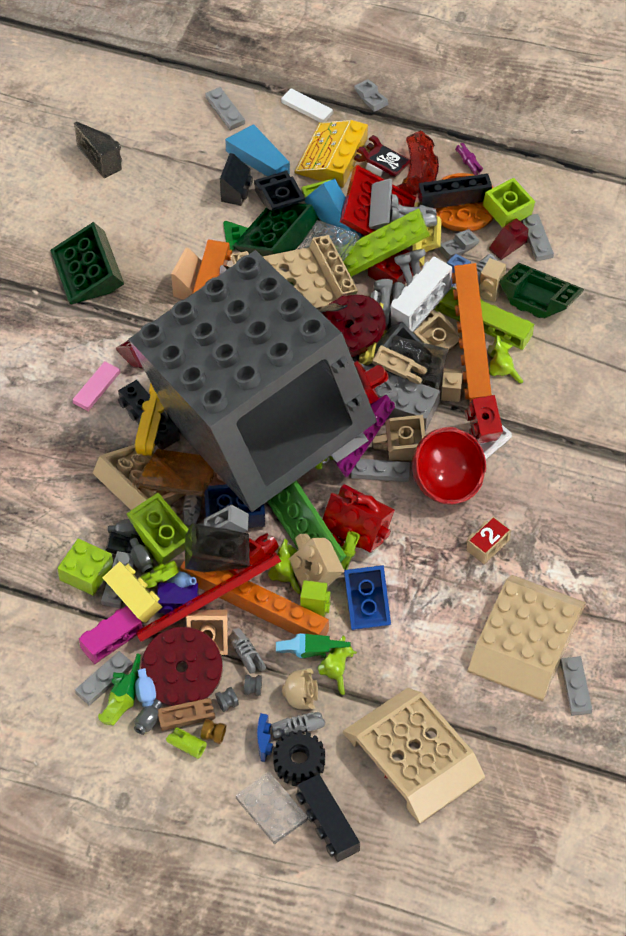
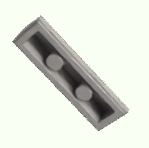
[369,179,392,230]

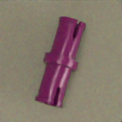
[455,143,483,175]

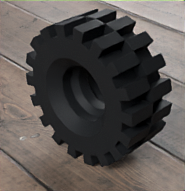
[273,730,325,786]

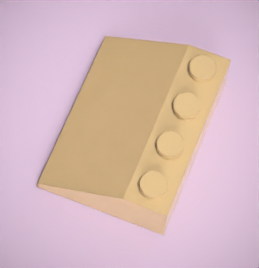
[93,444,189,510]

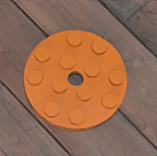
[436,173,494,232]

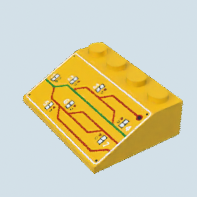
[295,120,368,188]

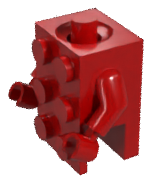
[322,484,395,553]

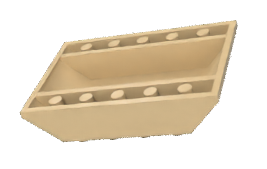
[467,575,586,701]

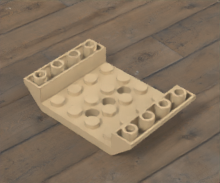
[230,235,358,310]
[343,688,485,824]

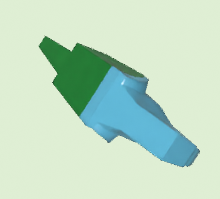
[276,633,351,658]

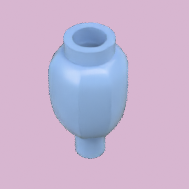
[167,571,196,588]
[135,668,156,707]

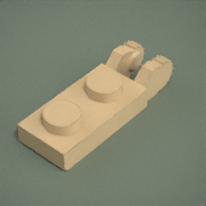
[372,345,427,385]

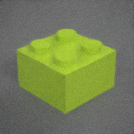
[483,178,535,228]
[57,538,113,596]

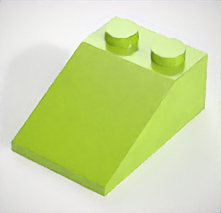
[127,493,194,565]

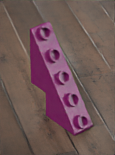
[335,394,395,477]

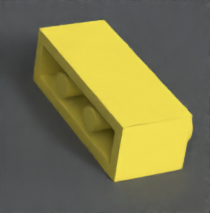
[102,561,162,623]

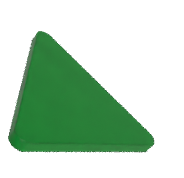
[223,221,248,251]

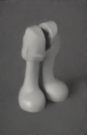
[390,194,437,227]
[394,249,426,286]
[374,279,405,329]

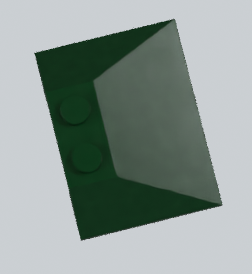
[499,262,584,318]

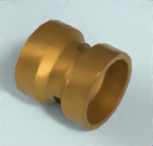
[200,719,227,744]

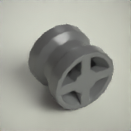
[244,675,262,696]
[215,687,239,712]

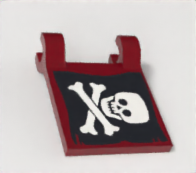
[354,135,411,177]

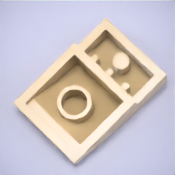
[413,310,462,359]

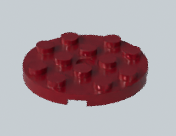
[322,295,386,357]
[141,627,223,707]

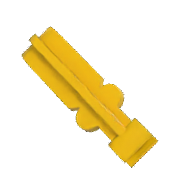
[135,383,165,456]

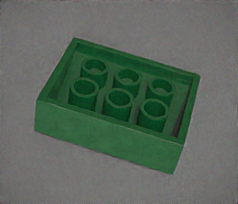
[233,203,320,257]
[50,222,124,305]

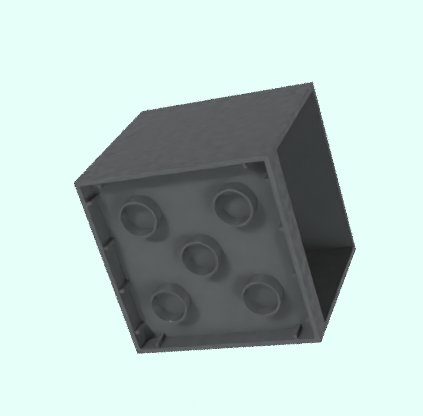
[129,250,377,512]

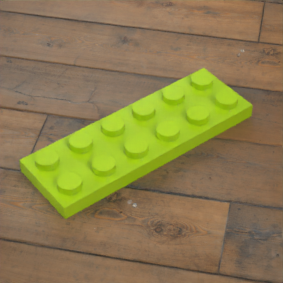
[338,208,430,277]

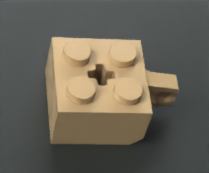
[373,415,425,461]
[289,534,345,588]

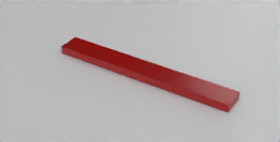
[136,552,281,642]

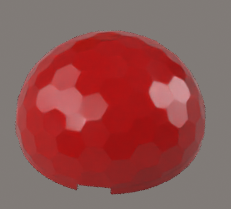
[412,427,486,505]

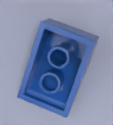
[344,565,391,630]

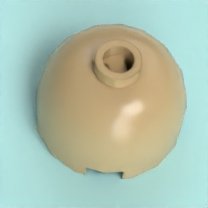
[282,668,318,710]

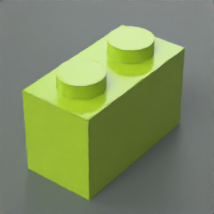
[300,580,331,617]

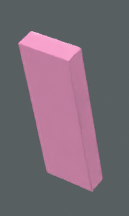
[73,361,120,411]

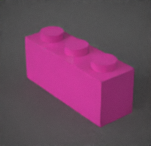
[79,606,143,665]

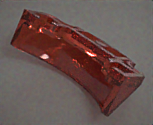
[397,130,439,195]

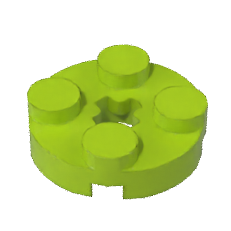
[140,560,180,589]

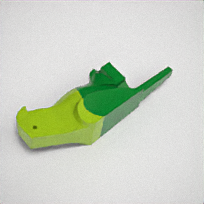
[98,653,141,726]

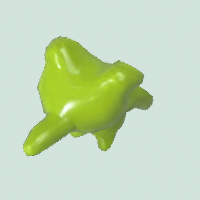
[488,335,523,383]
[268,538,301,594]
[318,635,357,695]

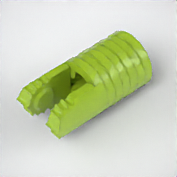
[165,727,207,759]

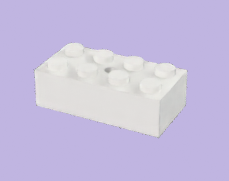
[390,257,452,332]

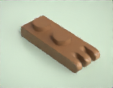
[158,698,216,731]

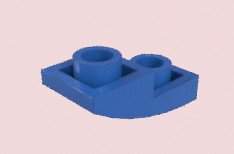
[257,713,274,762]

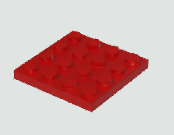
[340,165,416,236]

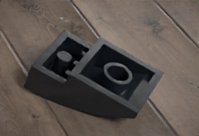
[254,171,305,211]

